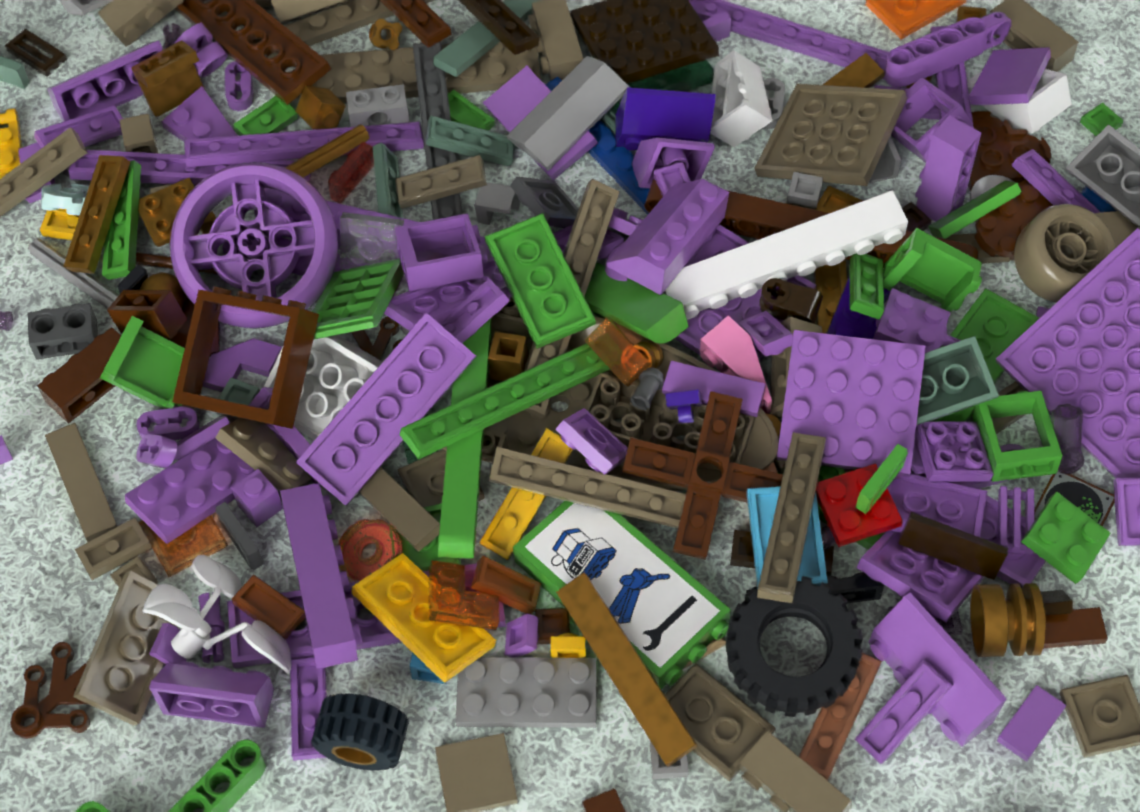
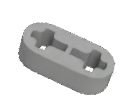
[763,78,785,129]

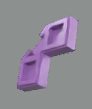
[203,338,282,392]

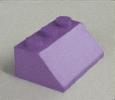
[149,661,274,728]

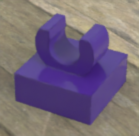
[665,390,703,424]

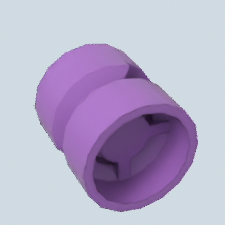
[174,23,228,78]

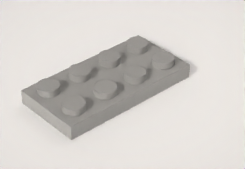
[456,657,597,728]

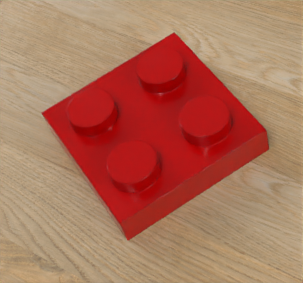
[816,463,903,547]

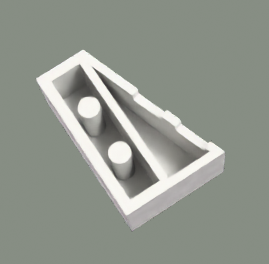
[710,50,773,147]

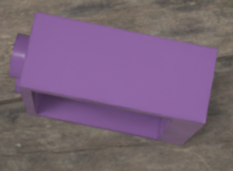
[891,77,973,163]
[394,213,487,292]

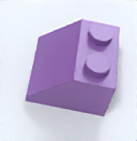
[632,138,715,188]

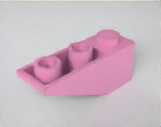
[700,315,772,414]

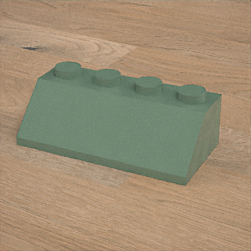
[916,336,999,426]

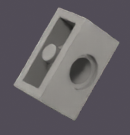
[346,84,409,127]

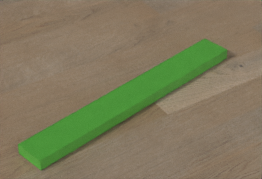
[399,334,624,460]

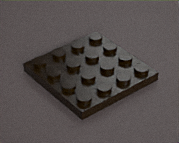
[570,0,719,84]

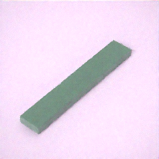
[433,0,543,77]

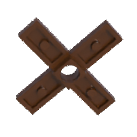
[622,391,783,560]

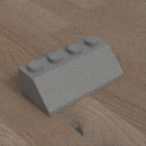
[1066,125,1140,228]

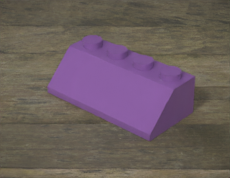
[47,41,163,122]
[607,178,729,295]
[868,592,1007,747]

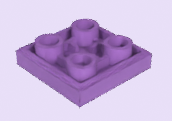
[915,421,994,482]

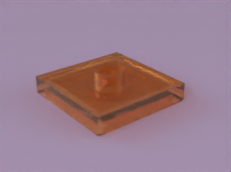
[138,515,228,578]

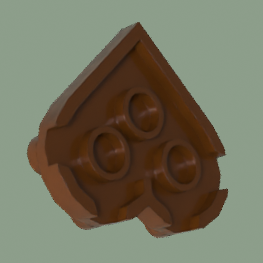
[968,111,1051,192]
[974,179,1054,261]

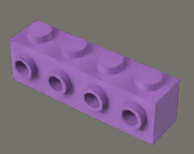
[915,115,981,222]

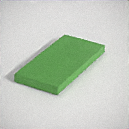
[485,213,596,349]

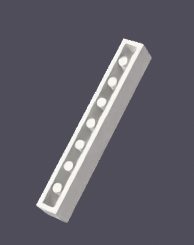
[663,190,908,320]

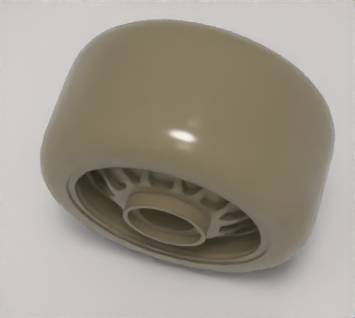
[1014,204,1116,303]

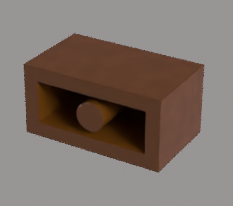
[107,290,187,340]

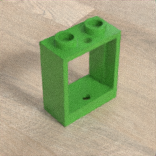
[972,391,1062,482]

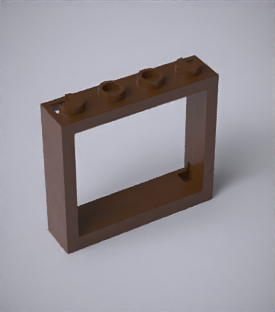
[172,286,319,429]

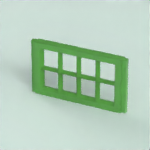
[312,259,404,339]

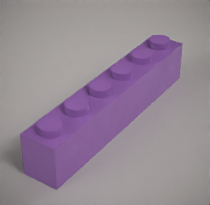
[280,483,362,669]

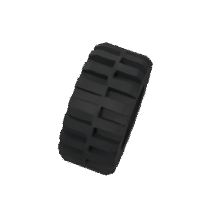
[726,576,863,717]

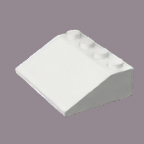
[264,335,383,440]

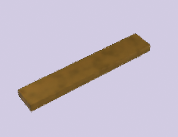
[556,573,698,767]

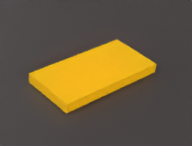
[351,553,496,683]

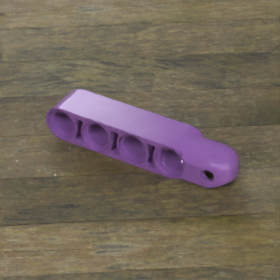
[885,11,1011,87]

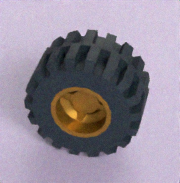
[311,693,409,771]

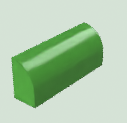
[585,263,689,344]

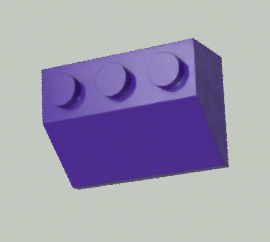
[615,87,716,151]

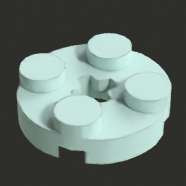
[41,183,89,215]

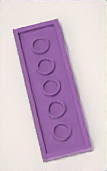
[296,313,477,506]

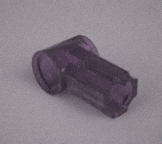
[1051,404,1085,474]

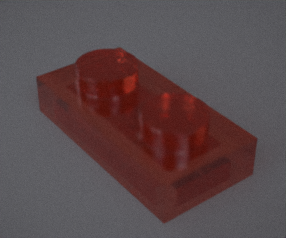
[328,142,374,204]

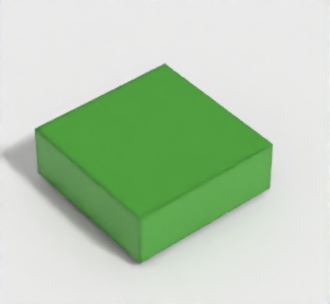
[1080,103,1124,137]

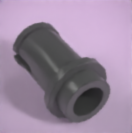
[630,367,664,410]

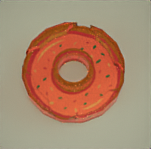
[338,519,403,582]

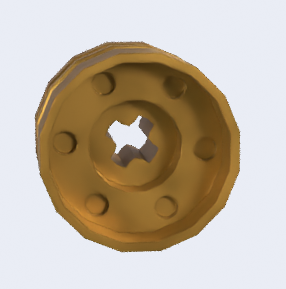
[970,583,1046,657]

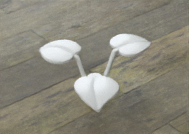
[143,555,291,674]

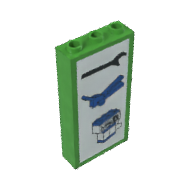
[513,501,731,690]

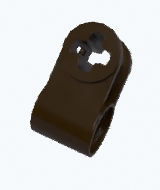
[759,278,823,324]

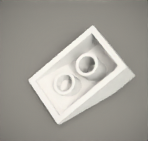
[967,69,1072,134]

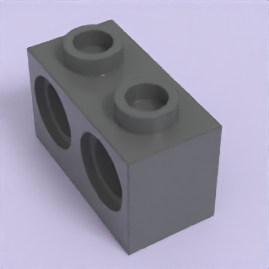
[28,303,98,360]

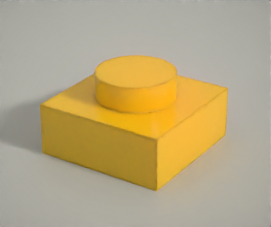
[551,633,586,658]

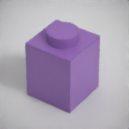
[231,469,283,528]

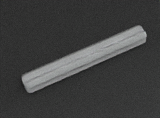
[28,239,119,309]

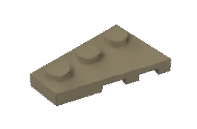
[215,418,312,491]

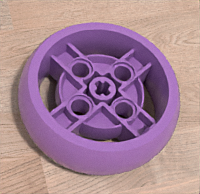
[170,162,338,329]

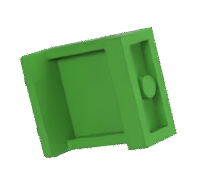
[883,228,982,312]
[100,316,185,409]

